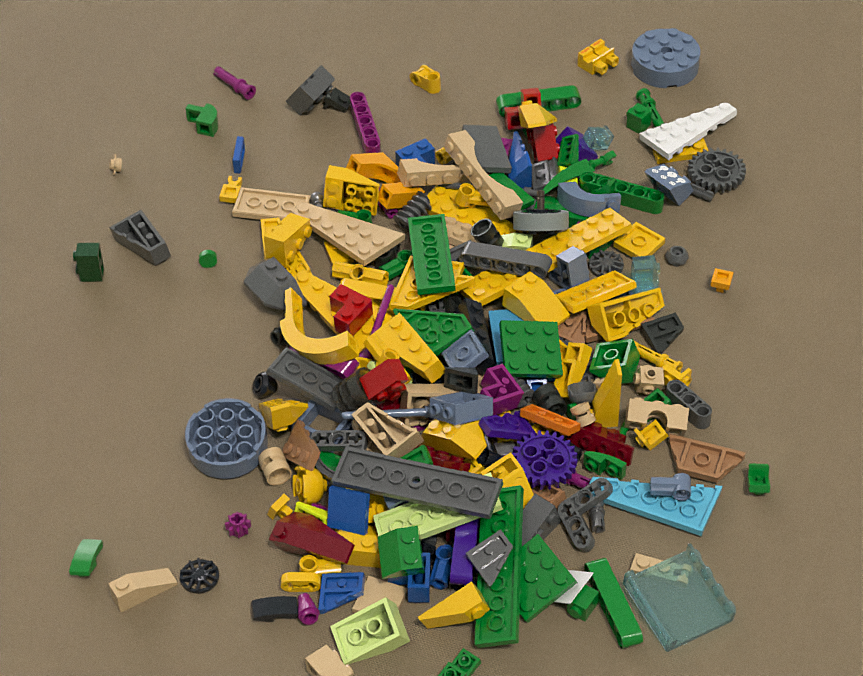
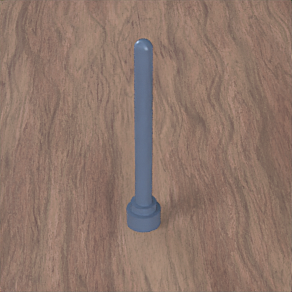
[341,404,434,420]

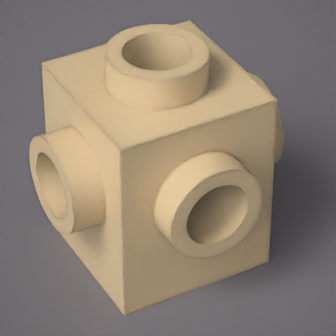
[633,365,664,395]

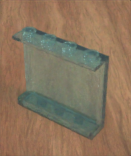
[623,543,736,652]

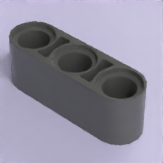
[666,380,712,429]

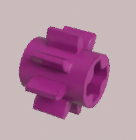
[225,512,251,538]

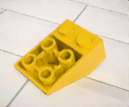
[323,165,380,216]
[479,452,534,509]

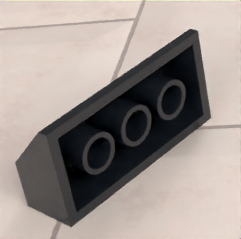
[453,298,496,375]

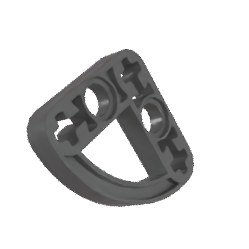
[310,430,368,482]

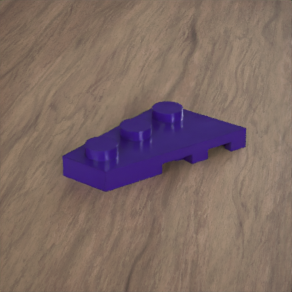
[478,410,537,441]

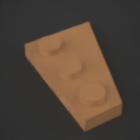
[283,419,321,471]

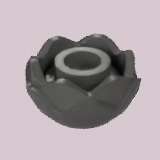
[665,246,689,267]

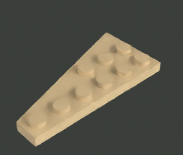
[291,202,405,266]

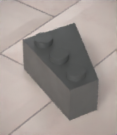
[286,65,335,115]
[109,210,171,265]
[522,494,562,546]

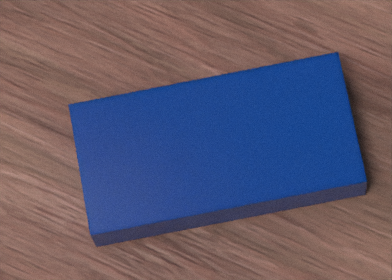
[233,136,245,173]

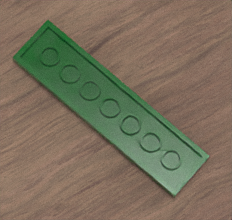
[475,485,524,648]

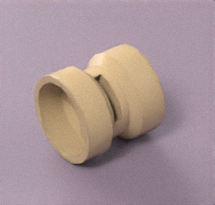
[570,401,596,427]

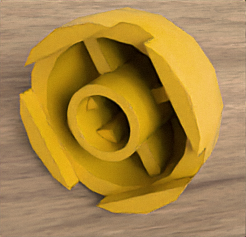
[292,466,327,505]

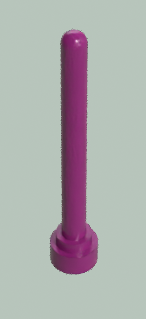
[358,284,394,361]

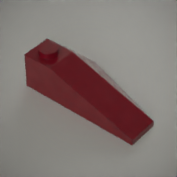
[269,512,355,564]

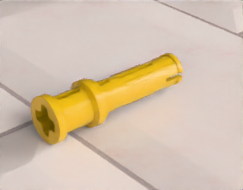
[634,341,683,372]

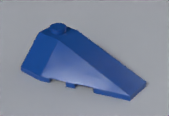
[507,131,532,188]

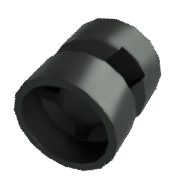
[471,219,504,246]
[533,383,567,416]

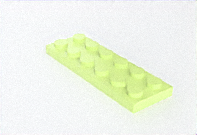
[373,472,503,539]

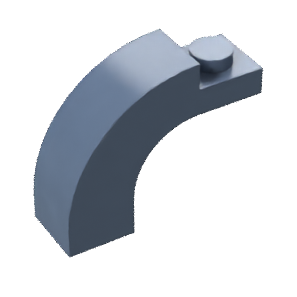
[557,182,621,217]

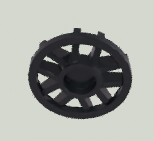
[180,558,219,594]

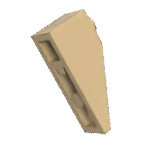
[108,568,178,613]

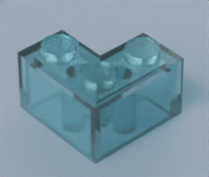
[630,255,663,296]

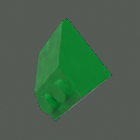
[589,339,640,384]
[378,526,425,579]

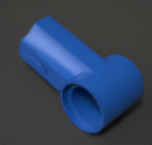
[430,545,453,590]

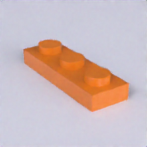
[520,404,581,436]

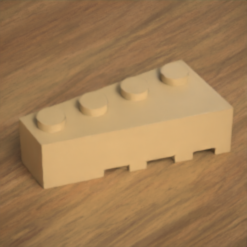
[399,384,482,428]

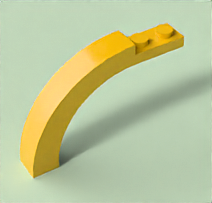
[280,288,359,365]

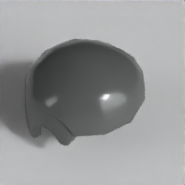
[568,382,597,405]

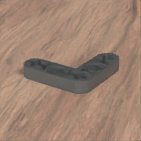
[558,478,613,552]

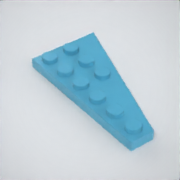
[585,477,723,536]

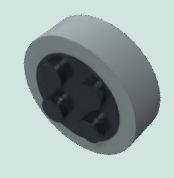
[513,190,569,235]

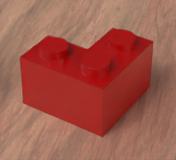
[504,88,541,130]
[526,123,560,161]
[329,284,373,336]
[359,359,409,401]

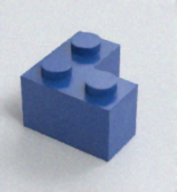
[395,138,435,167]
[388,553,431,602]

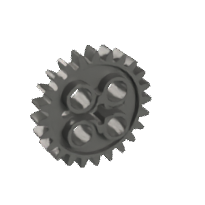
[688,147,746,193]

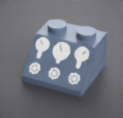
[645,164,694,206]

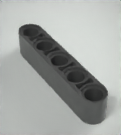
[459,241,552,279]

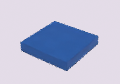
[327,485,370,535]

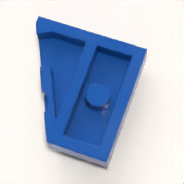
[318,572,365,614]

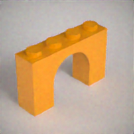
[346,152,425,209]

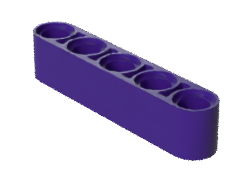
[450,518,479,585]

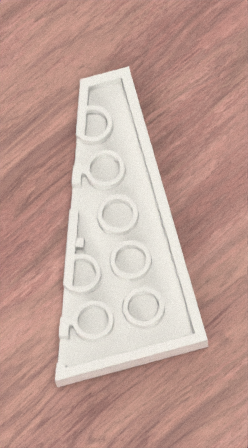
[639,103,737,160]

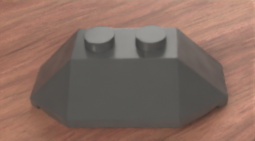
[244,257,307,310]

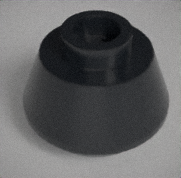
[253,371,278,398]

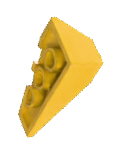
[518,100,557,128]
[587,287,665,342]
[590,359,622,428]

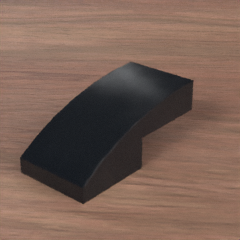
[251,596,298,622]

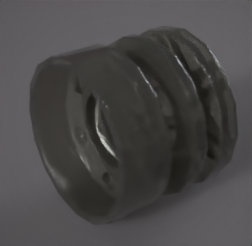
[332,367,385,420]

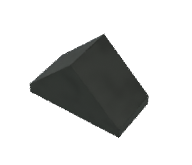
[444,367,478,394]

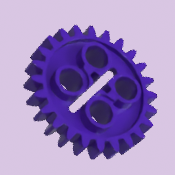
[512,430,577,490]

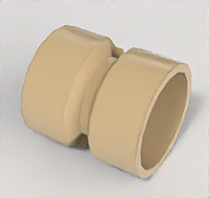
[258,447,292,486]

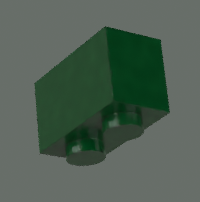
[73,243,105,282]

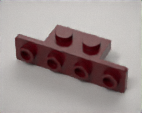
[566,422,634,466]

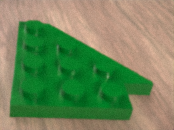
[393,309,474,374]

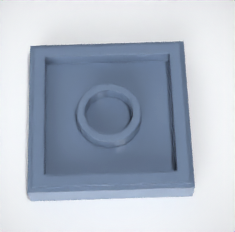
[441,329,489,368]

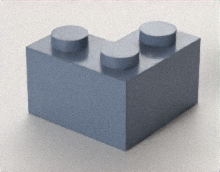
[548,246,590,290]

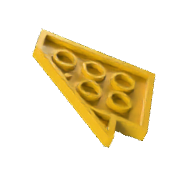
[389,256,475,310]

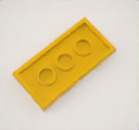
[555,270,637,314]

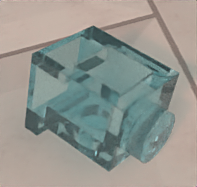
[583,125,614,150]

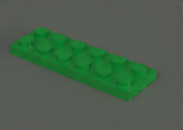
[408,214,456,295]

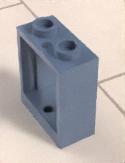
[429,391,493,425]
[291,399,354,453]

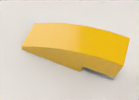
[554,342,593,398]

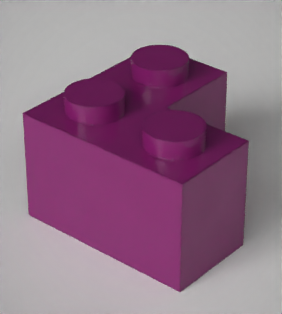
[480,364,524,415]

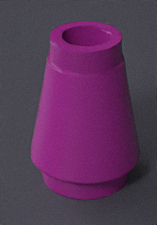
[298,593,319,625]

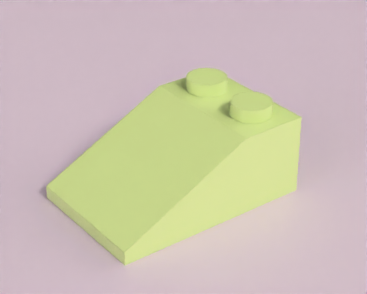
[330,597,410,665]

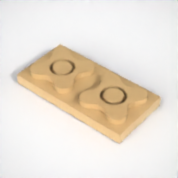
[232,187,311,220]

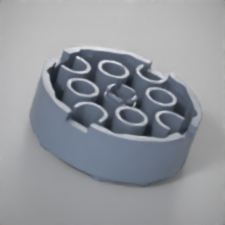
[631,28,700,88]
[185,398,268,479]

